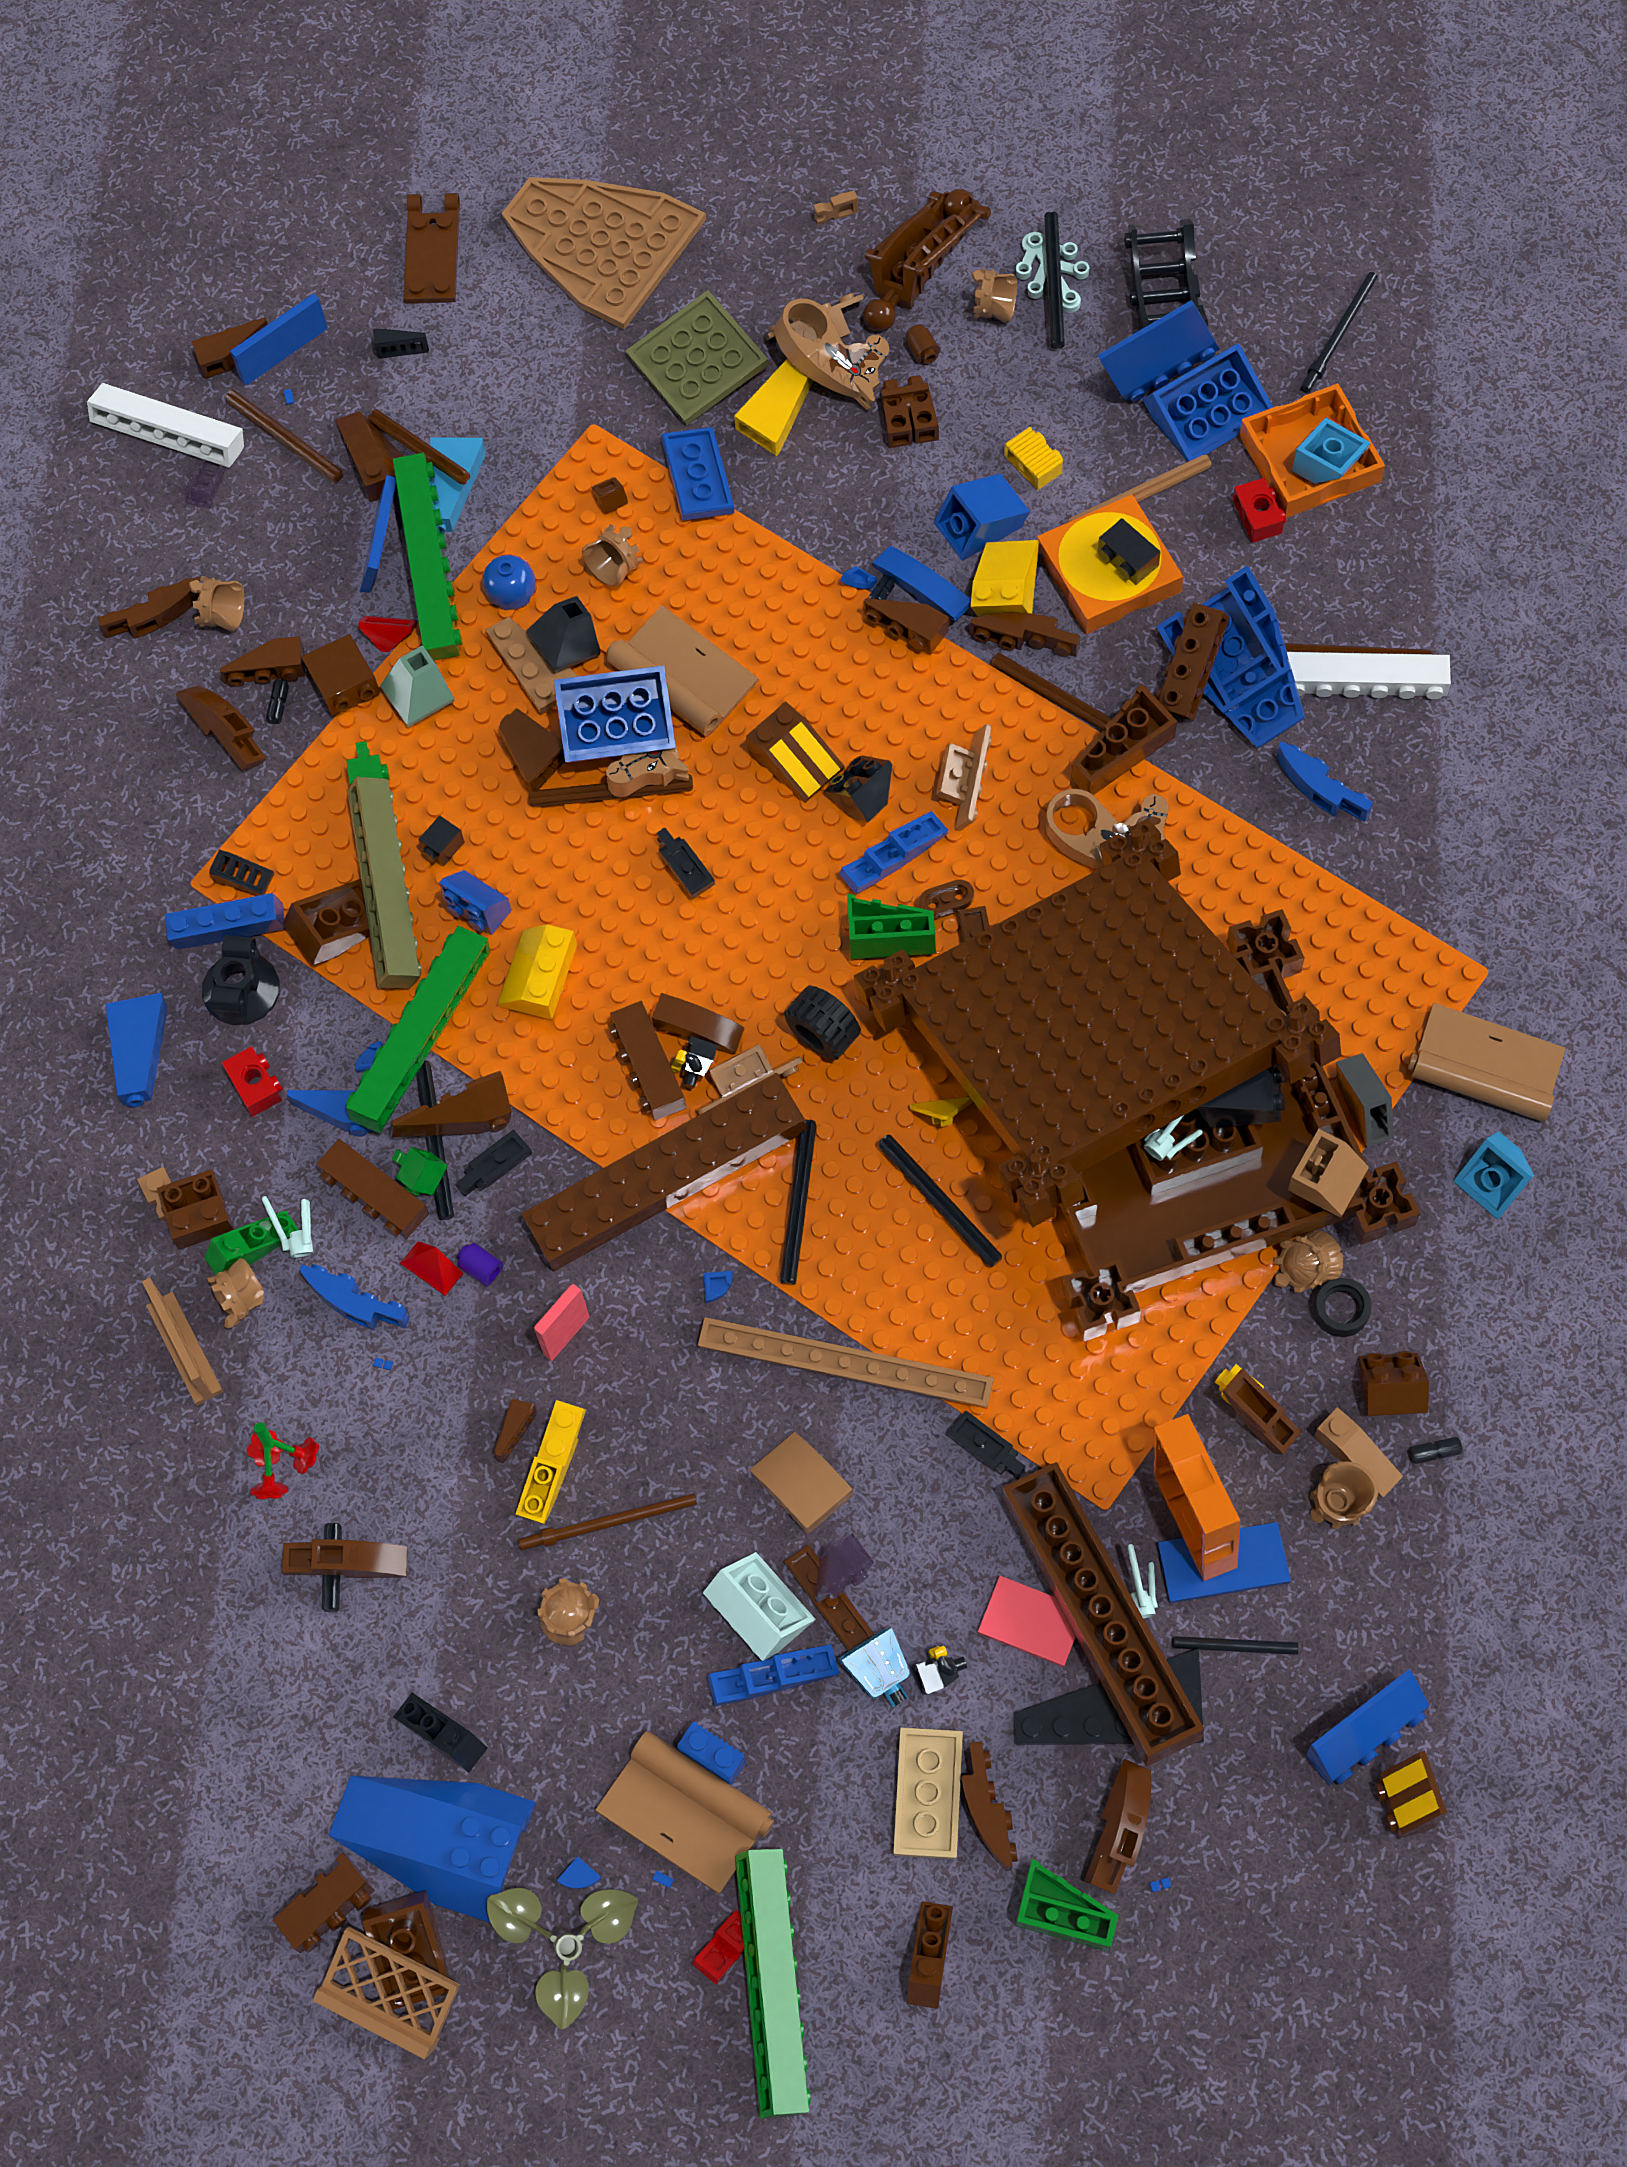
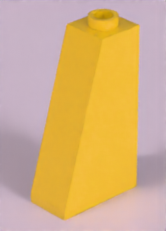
[734,358,814,456]

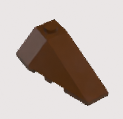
[335,411,404,502]
[390,1071,512,1138]

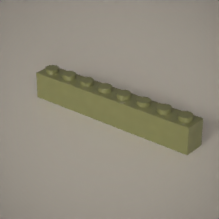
[347,777,421,989]

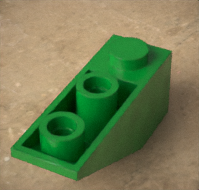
[204,1210,299,1275]

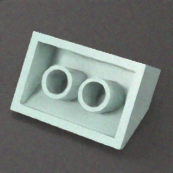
[703,1552,816,1661]

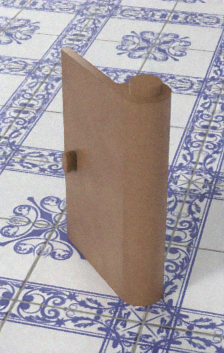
[606,605,759,736]
[1407,1003,1566,1122]
[595,1731,774,1895]

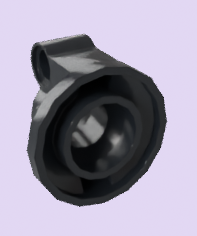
[202,934,280,1026]

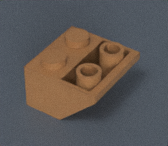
[1288,1129,1369,1217]

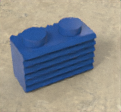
[677,1722,746,1785]

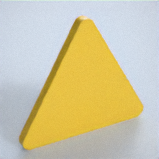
[910,1097,973,1127]

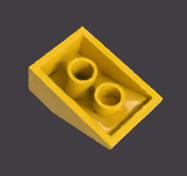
[970,540,1039,617]

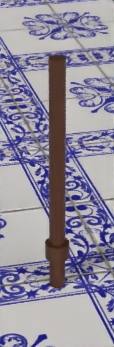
[518,1493,697,1550]

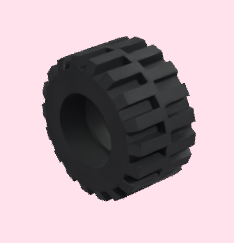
[784,985,861,1060]

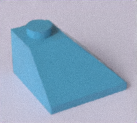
[1292,417,1371,483]
[1453,1131,1534,1219]

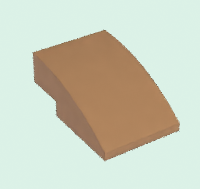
[749,1432,853,1535]

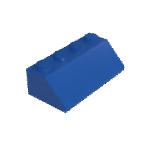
[1305,1669,1429,1786]

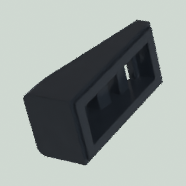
[373,329,429,359]
[209,849,274,896]

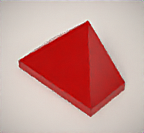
[358,616,417,652]
[400,1241,463,1296]

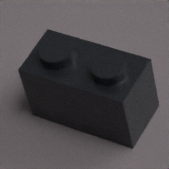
[1098,518,1161,585]

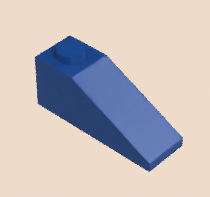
[287,1090,375,1136]

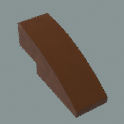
[652,993,744,1054]
[1222,1369,1302,1455]

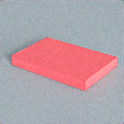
[534,1284,590,1361]
[978,1576,1076,1667]

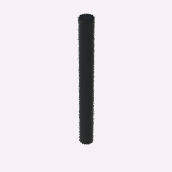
[1174,1636,1298,1655]

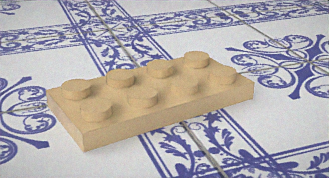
[894,1728,963,1860]

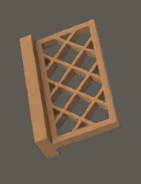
[142,1278,223,1405]
[313,1927,460,2059]

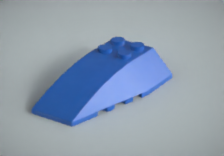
[1156,565,1305,748]
[328,1776,536,1923]

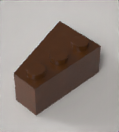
[273,1852,375,1953]

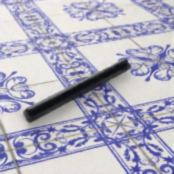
[1044,211,1065,349]
[416,1060,454,1220]
[780,1119,817,1285]
[879,1134,1002,1267]

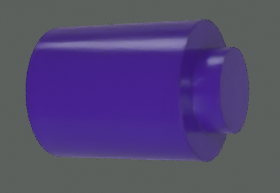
[457,1243,504,1287]

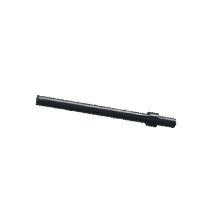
[1301,272,1378,393]

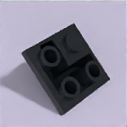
[526,596,601,673]
[824,755,892,822]

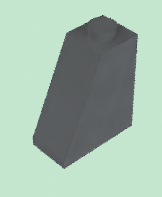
[1336,1053,1394,1147]

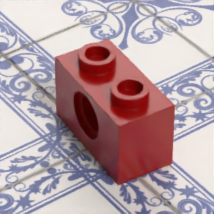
[1233,477,1286,543]
[221,1046,283,1117]

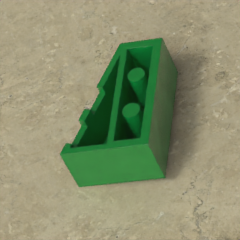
[847,893,936,959]
[1016,1858,1118,1952]

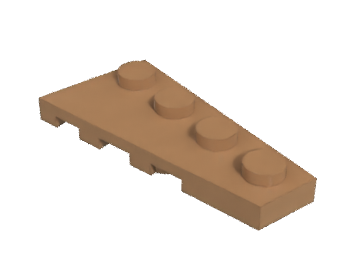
[485,617,579,714]

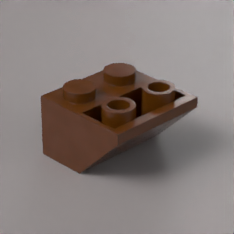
[157,1169,234,1250]
[1358,1351,1429,1416]

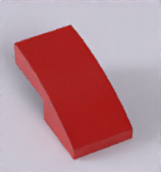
[692,1910,744,1985]

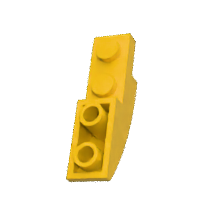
[516,1400,586,1524]

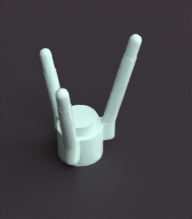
[1144,1115,1203,1161]
[262,1196,314,1258]
[1128,1544,1158,1618]

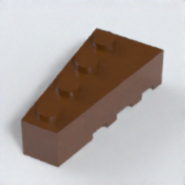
[1072,684,1177,795]

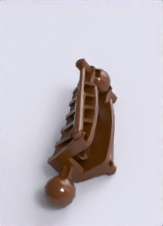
[863,189,991,332]

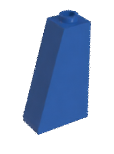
[106,993,168,1107]

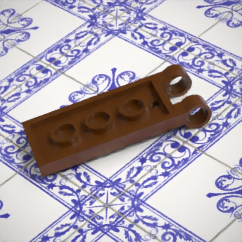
[404,193,460,304]

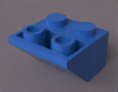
[439,870,512,935]

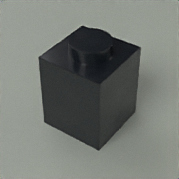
[418,815,465,866]

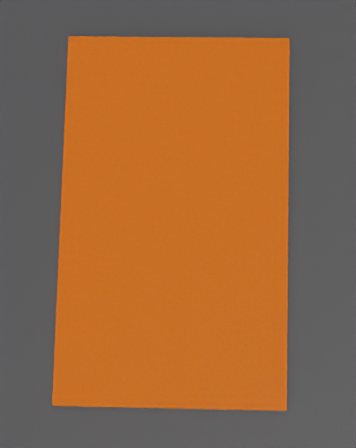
[191,424,1488,1510]

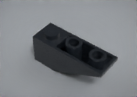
[393,1693,488,1773]

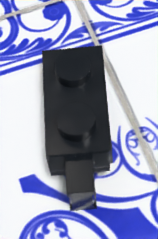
[656,827,715,899]
[456,1130,532,1197]
[947,1411,1026,1480]

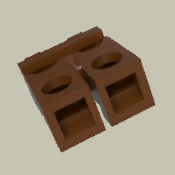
[881,375,939,448]

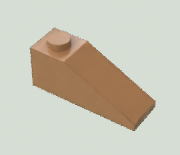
[1314,1407,1403,1498]

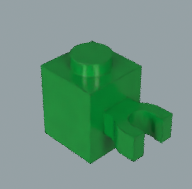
[346,741,390,786]
[392,1147,448,1196]

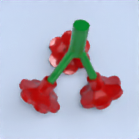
[247,1422,319,1499]

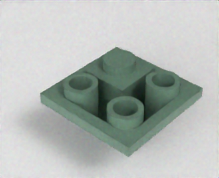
[380,645,455,728]

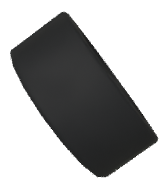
[1313,1278,1372,1338]

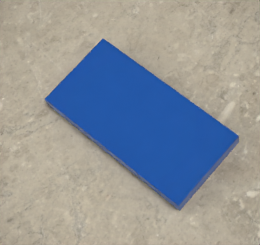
[230,293,328,386]
[661,427,734,520]
[360,475,396,593]
[1157,1522,1291,1604]

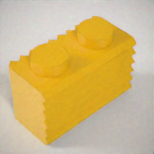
[1004,427,1063,491]

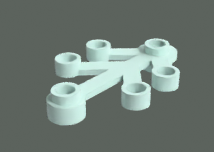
[1016,232,1089,313]

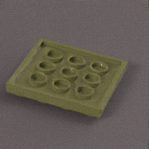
[626,290,770,426]

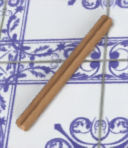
[1068,455,1212,522]

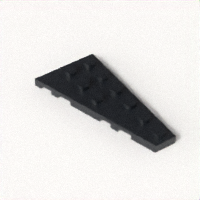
[1015,1648,1204,1745]

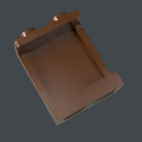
[301,634,380,716]

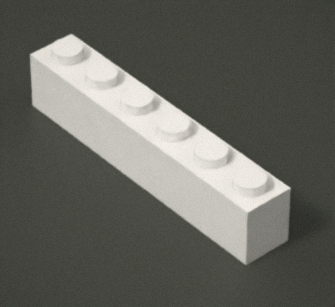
[87,383,244,468]
[1287,652,1451,699]

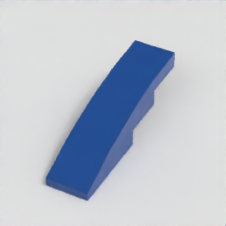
[872,545,971,621]
[839,811,949,894]
[707,1644,839,1707]

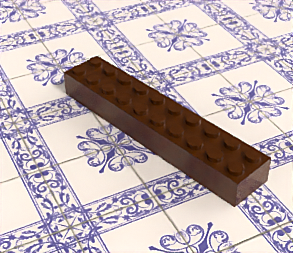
[521,1072,807,1272]
[1002,1462,1204,1767]

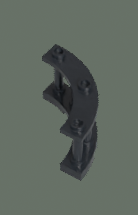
[1124,219,1208,331]

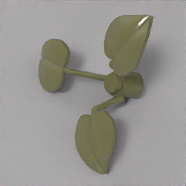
[487,1888,638,2029]

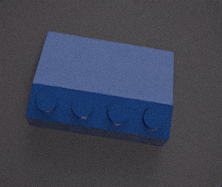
[1097,300,1220,402]
[1142,343,1273,462]
[554,665,676,763]

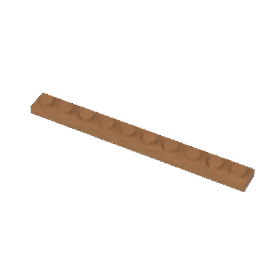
[698,1317,994,1409]

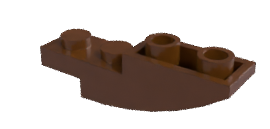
[98,577,201,639]
[970,612,1080,657]
[176,685,266,771]
[282,1539,408,1578]
[961,1741,1018,1871]
[1084,1759,1151,1894]

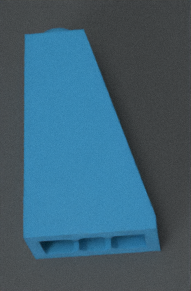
[430,437,486,533]

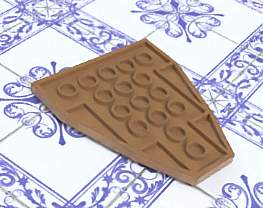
[502,177,707,330]

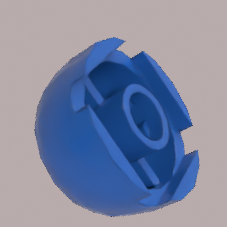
[482,554,536,610]

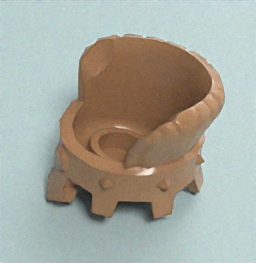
[971,268,1017,323]
[582,524,643,587]
[189,576,244,632]
[1274,1231,1343,1293]
[207,1258,264,1328]
[1310,1461,1379,1529]
[538,1578,599,1646]

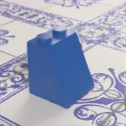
[934,473,1030,561]

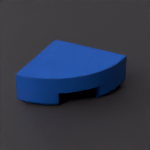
[840,566,878,589]
[355,1041,383,1073]
[704,1270,733,1303]
[557,1857,602,1889]

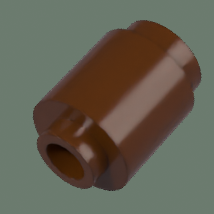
[905,324,940,364]

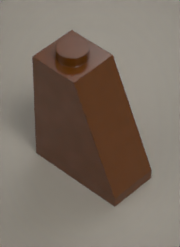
[499,708,565,792]

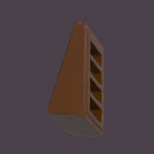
[494,1399,537,1463]

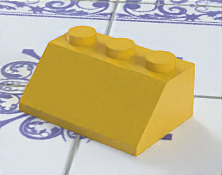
[497,924,577,1020]

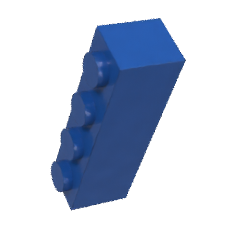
[165,893,286,949]

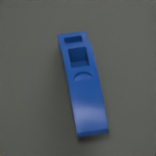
[1277,741,1373,822]
[299,1264,410,1330]

